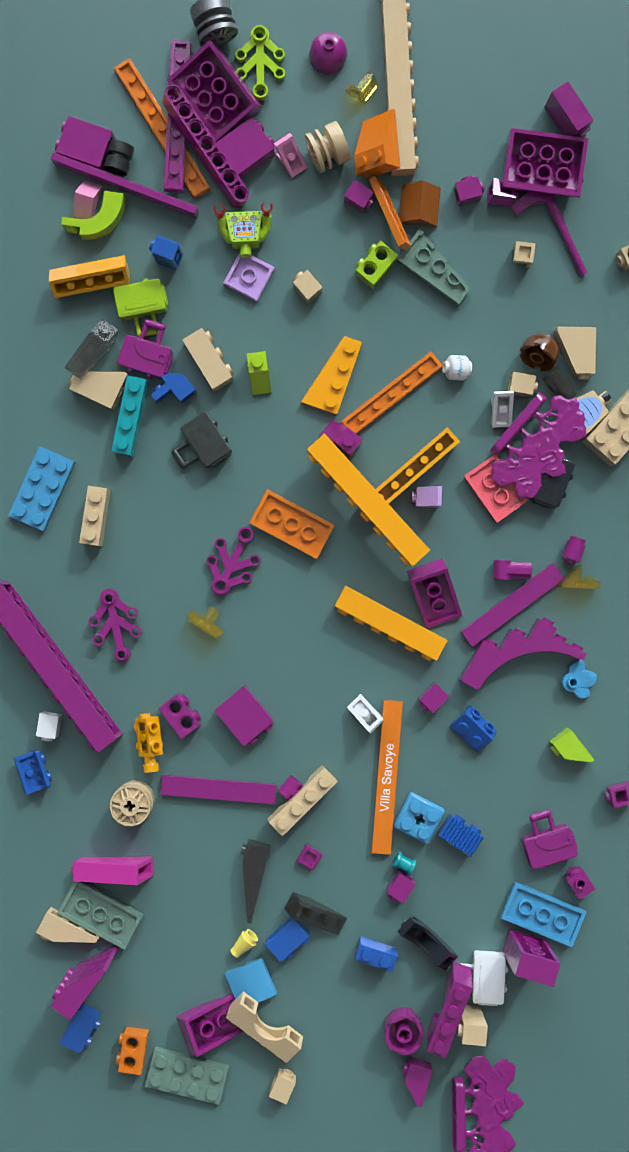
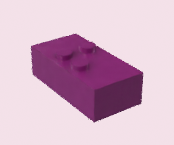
[502,929,561,987]

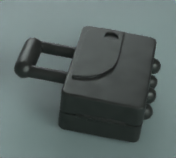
[172,412,232,469]

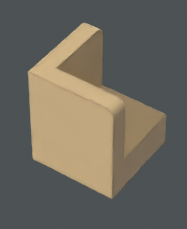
[512,241,536,268]

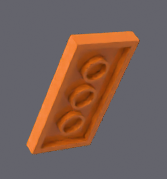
[249,489,335,559]

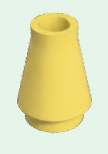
[230,929,258,958]

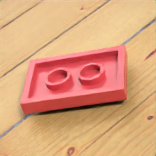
[463,455,528,523]

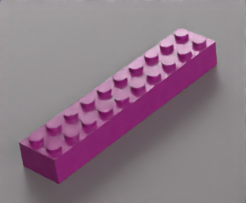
[0,581,123,752]

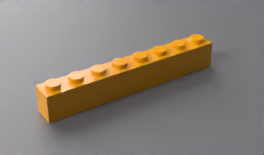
[307,433,430,567]

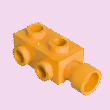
[133,713,163,773]

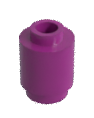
[562,536,586,565]

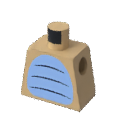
[577,390,612,434]

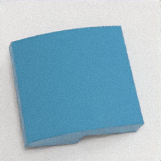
[225,958,277,1003]

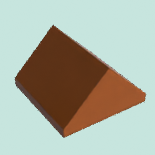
[399,180,441,227]

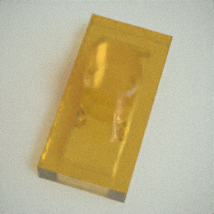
[187,607,224,640]

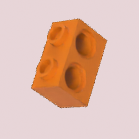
[116,1027,149,1075]

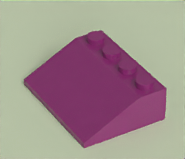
[167,40,263,142]
[503,128,589,198]
[50,945,119,1021]

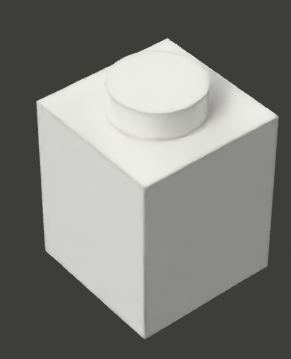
[36,711,63,741]

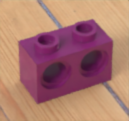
[158,693,202,739]

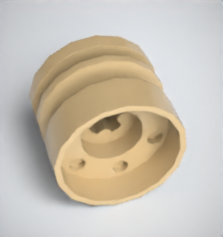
[305,121,351,173]
[110,780,155,826]

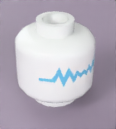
[442,355,472,381]

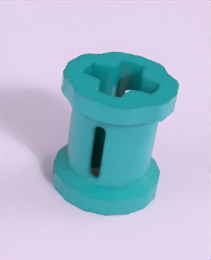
[392,852,416,876]

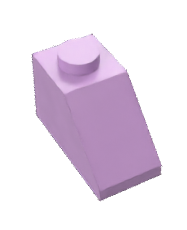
[411,486,442,508]

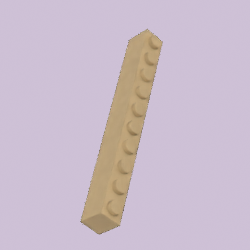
[381,0,419,176]

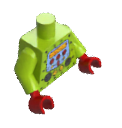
[213,202,273,258]

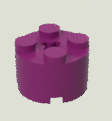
[384,1007,424,1055]

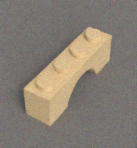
[267,765,338,836]
[226,991,303,1063]

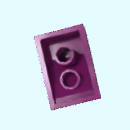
[407,558,462,629]
[176,993,244,1057]

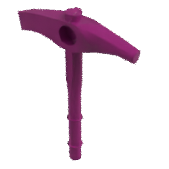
[511,180,588,276]

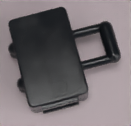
[528,459,575,509]

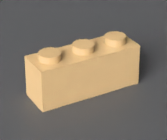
[182,328,234,392]
[79,486,111,546]
[457,1004,488,1046]

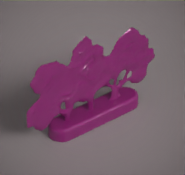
[490,392,586,498]
[452,1056,524,1152]

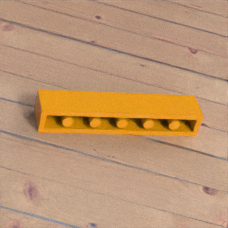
[375,427,460,504]
[334,586,448,662]

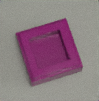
[296,843,323,871]

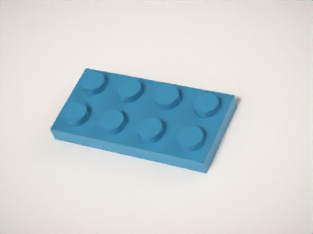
[8,446,76,531]
[500,881,587,947]

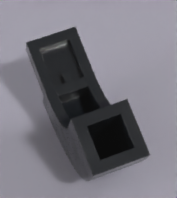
[397,916,458,971]

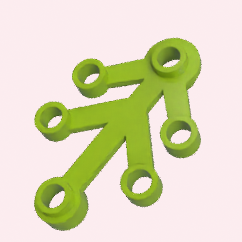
[235,25,285,101]

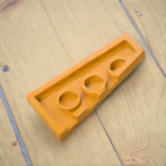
[301,336,362,415]

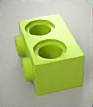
[355,240,398,289]

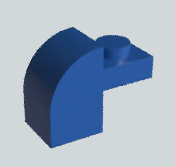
[151,373,197,404]

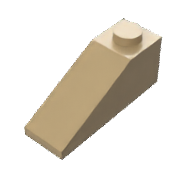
[36,907,100,943]

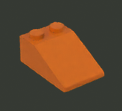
[354,109,400,179]

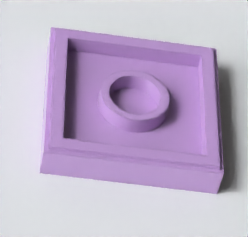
[223,252,275,302]

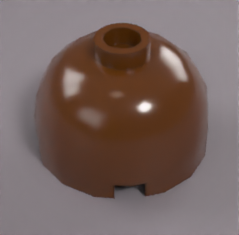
[520,333,559,371]

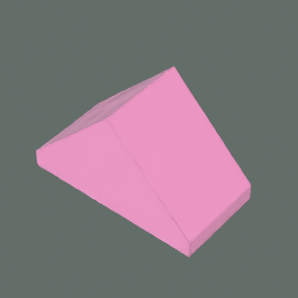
[73,180,103,219]

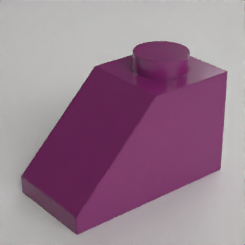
[402,1056,433,1107]

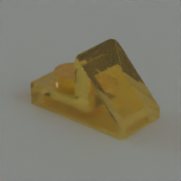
[558,565,601,589]

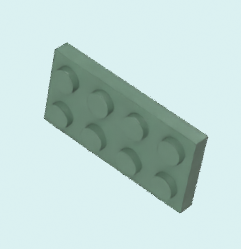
[57,881,144,950]
[145,1047,229,1105]

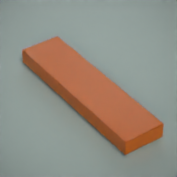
[369,176,411,251]

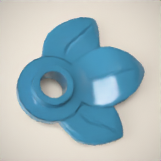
[561,660,597,699]

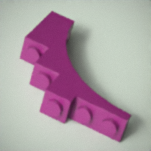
[459,617,587,690]

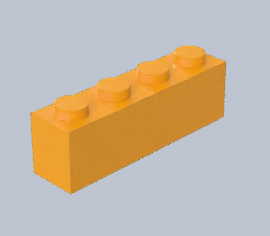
[49,255,130,298]

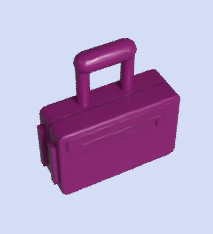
[117,319,174,380]
[521,810,578,869]

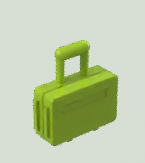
[113,278,169,338]

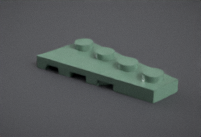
[397,228,470,306]

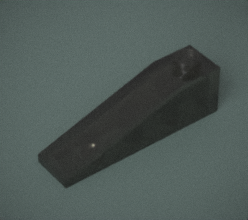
[241,839,270,924]

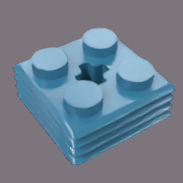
[393,792,445,844]

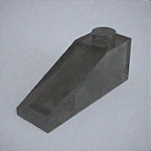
[65,319,118,380]
[284,892,347,935]

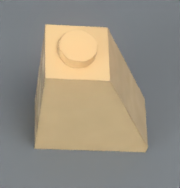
[554,327,596,380]
[69,371,129,411]

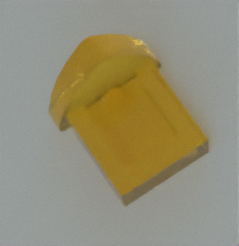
[345,72,378,105]

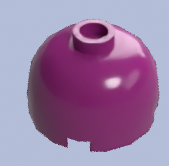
[309,32,347,75]

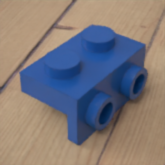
[450,705,497,752]
[13,750,52,795]

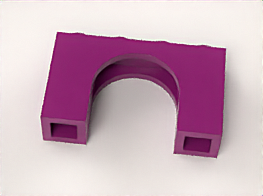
[427,962,473,1059]

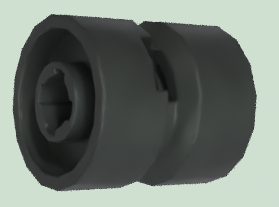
[103,140,134,176]

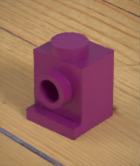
[487,178,518,207]
[604,781,629,808]

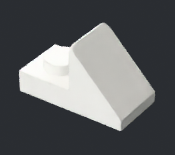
[490,391,514,428]
[347,694,384,734]

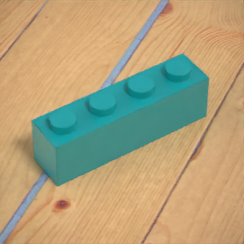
[111,375,149,457]

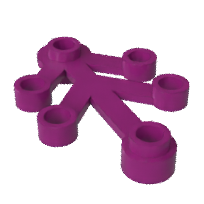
[206,527,261,596]
[88,589,142,662]

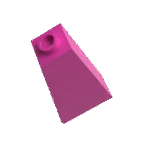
[71,856,153,885]

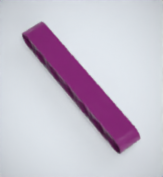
[162,85,249,208]

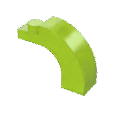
[61,191,126,240]

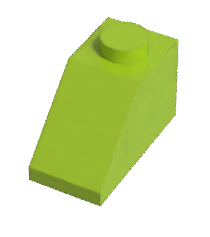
[246,351,272,396]
[549,728,594,762]

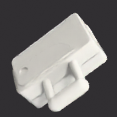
[460,950,508,1006]

